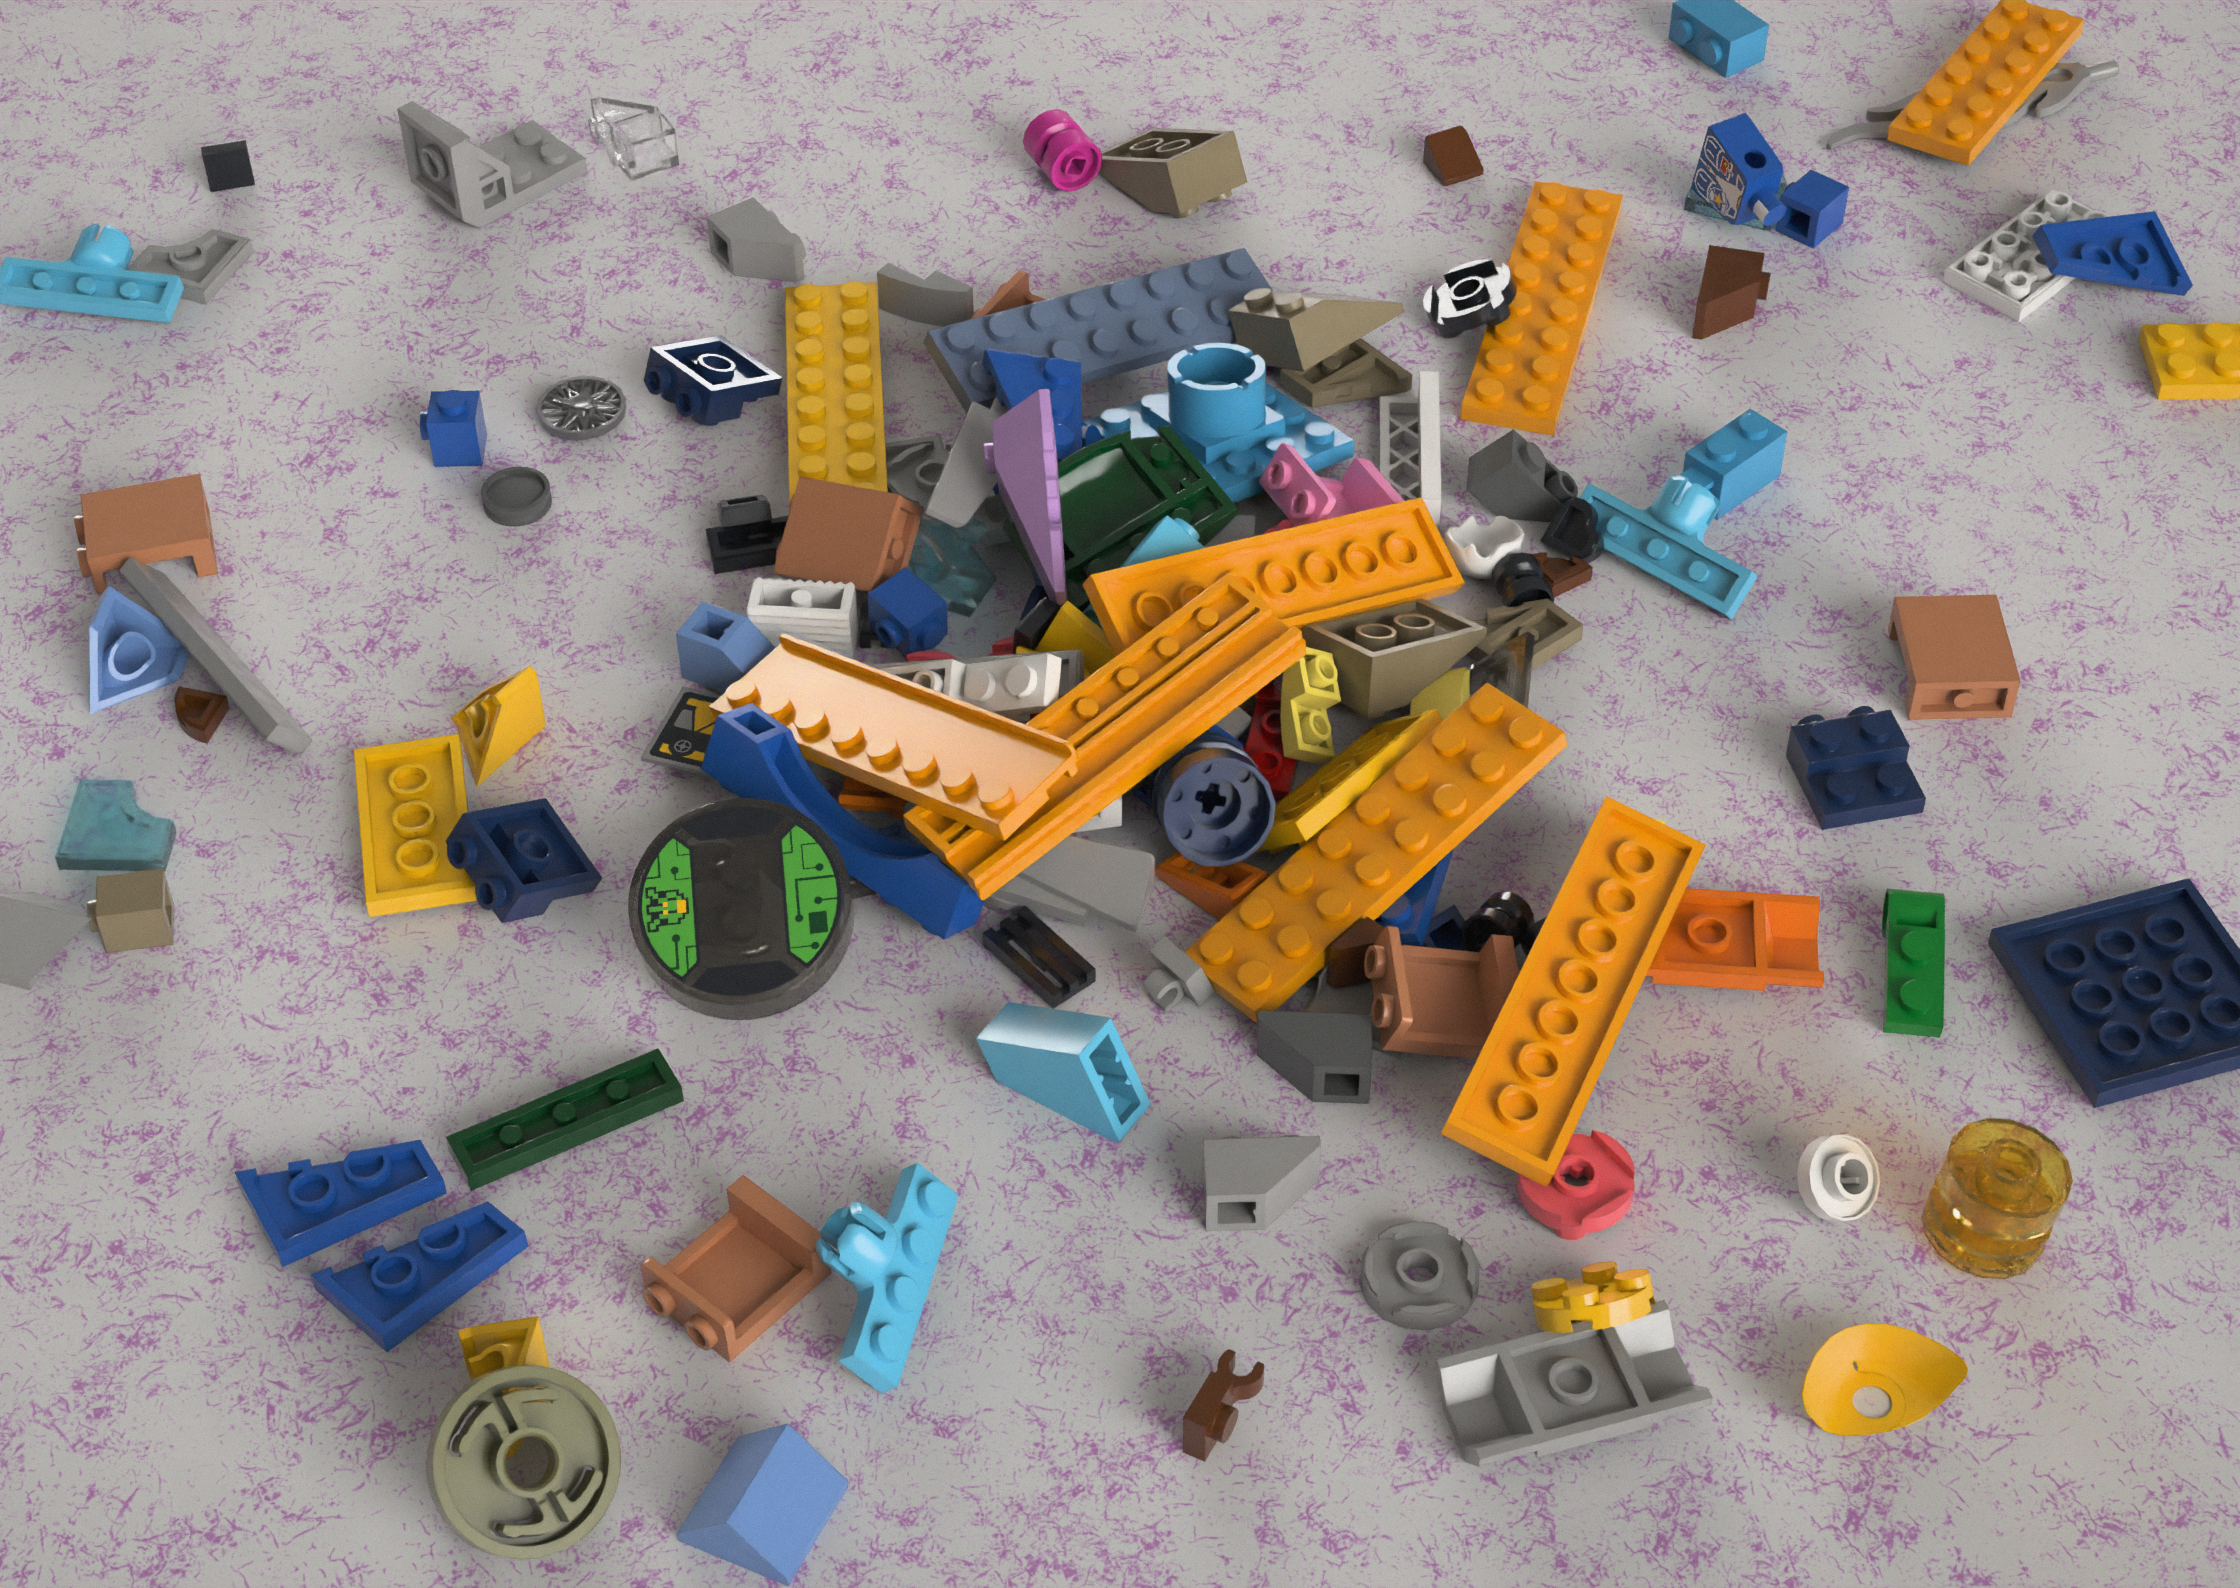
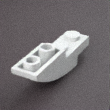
[879,653,1062,722]

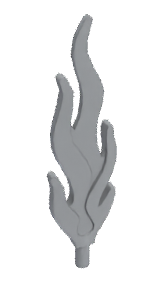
[1826,59,2119,150]

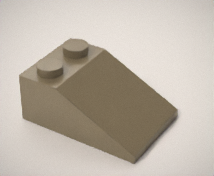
[1098,128,1247,218]
[1228,288,1404,372]
[1302,598,1487,718]

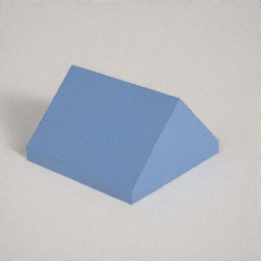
[677,1423,848,1586]

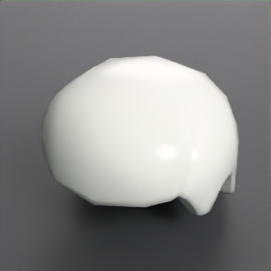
[1443,515,1525,579]

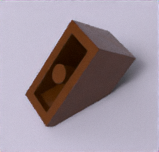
[1692,245,1771,340]

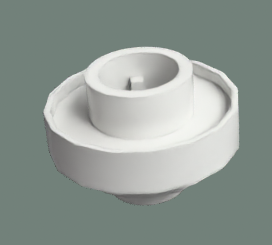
[1797,1134,1880,1222]

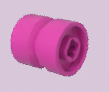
[1023,109,1102,192]

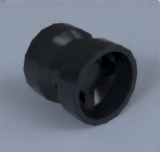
[1491,552,1555,607]
[1461,891,1535,952]

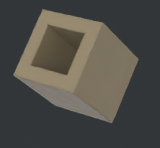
[87,868,174,953]

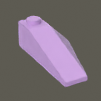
[984,389,1067,608]

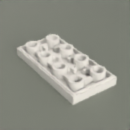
[1943,189,2110,322]

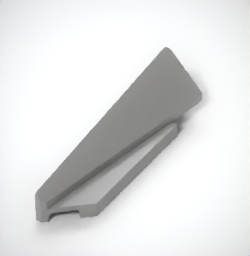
[921,396,1008,528]
[904,801,1155,932]

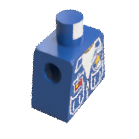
[1691,112,1786,226]

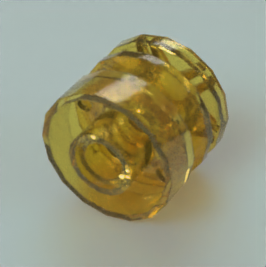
[1922,1118,2073,1279]

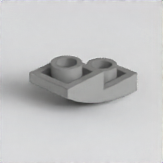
[877,263,974,327]

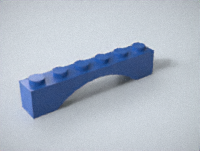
[701,703,985,940]

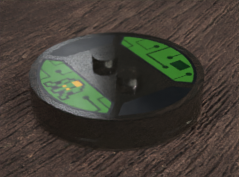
[628,798,854,1020]

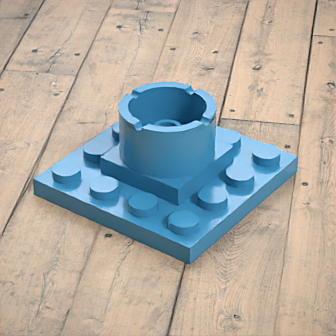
[1083,343,1354,503]

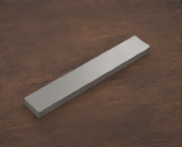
[119,557,312,754]

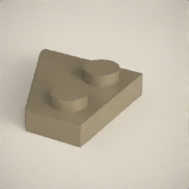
[1280,338,1412,408]
[1467,599,1583,685]

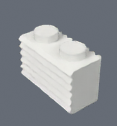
[747,577,859,658]

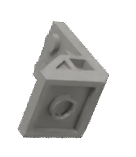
[397,101,587,228]

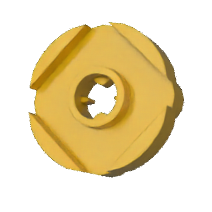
[1531,1261,1656,1333]

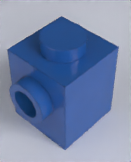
[1775,170,1849,249]
[420,390,487,467]
[867,567,948,657]

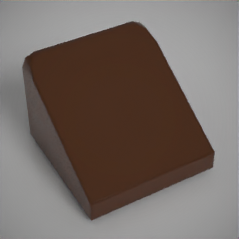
[1423,125,1484,186]
[1328,917,1384,988]

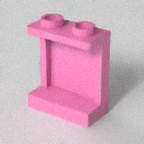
[1259,443,1404,527]

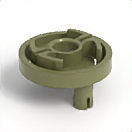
[426,1365,621,1559]

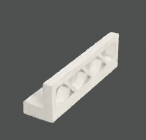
[1379,371,1441,531]

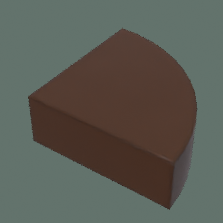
[1532,552,1593,597]
[174,686,230,744]

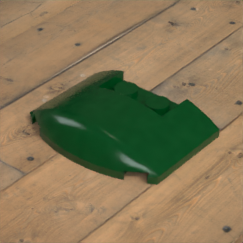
[1002,426,1238,613]

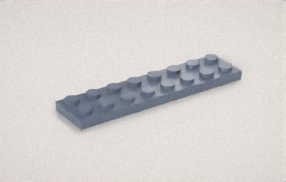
[923,248,1273,414]

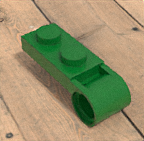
[1882,888,1945,1038]

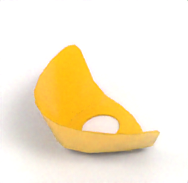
[1802,1323,1968,1436]

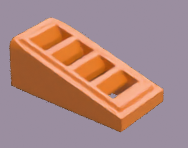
[1155,851,1270,921]

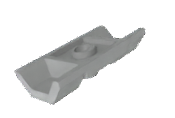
[1435,1300,1713,1467]

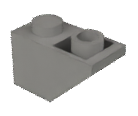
[707,197,806,282]
[1202,1135,1321,1232]

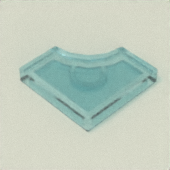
[55,780,177,872]

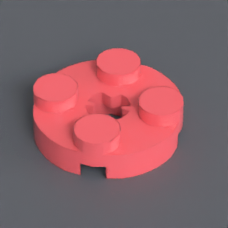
[1516,1130,1635,1240]

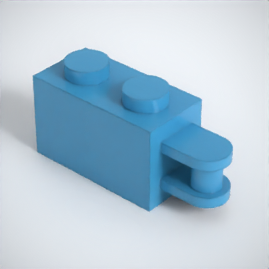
[1679,408,1787,520]

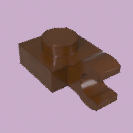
[1183,1349,1264,1462]

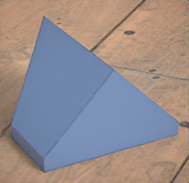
[89,586,190,714]

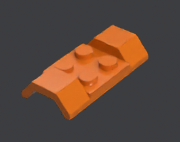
[1645,888,1824,991]

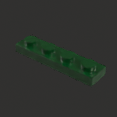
[446,1048,684,1191]

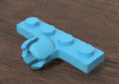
[0,224,184,323]
[1580,475,1758,620]
[815,1163,959,1393]

